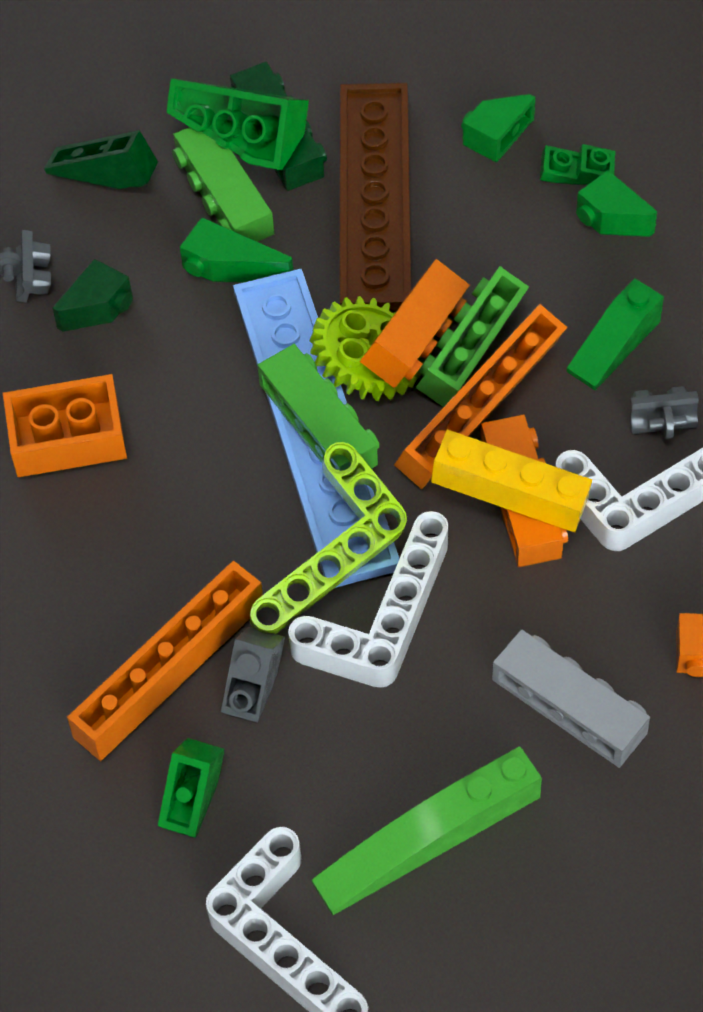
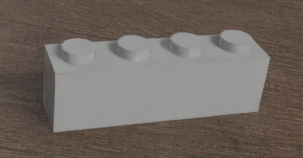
[492,629,650,768]

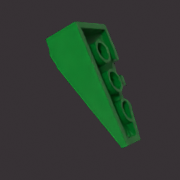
[166,78,309,170]

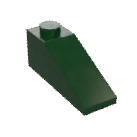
[44,130,158,189]

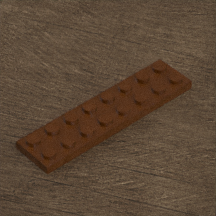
[340,83,411,311]

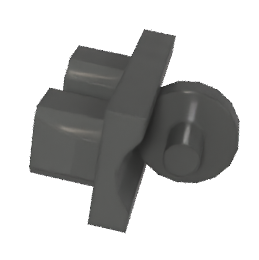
[0,230,51,303]
[630,386,699,439]

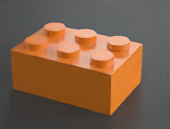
[3,374,127,477]

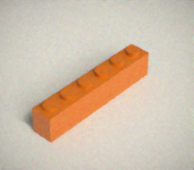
[394,304,568,490]
[67,560,263,762]

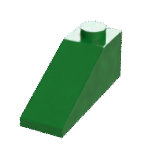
[180,218,293,282]
[566,278,664,390]

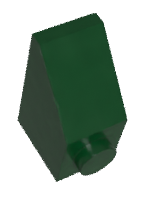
[52,259,133,332]

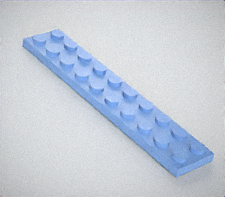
[233,268,400,588]

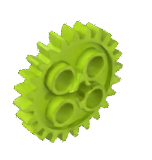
[309,296,426,401]

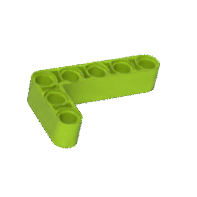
[250,442,407,634]

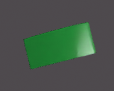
[540,144,615,185]

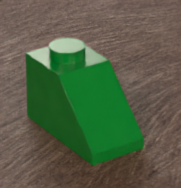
[461,94,535,163]
[576,170,657,237]
[157,738,225,838]

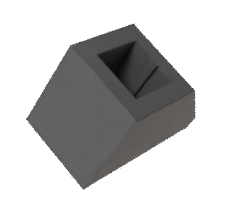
[221,627,285,723]

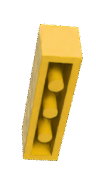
[431,429,592,533]

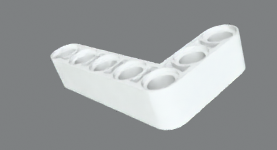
[556,448,703,551]
[288,511,448,688]
[206,827,368,1012]

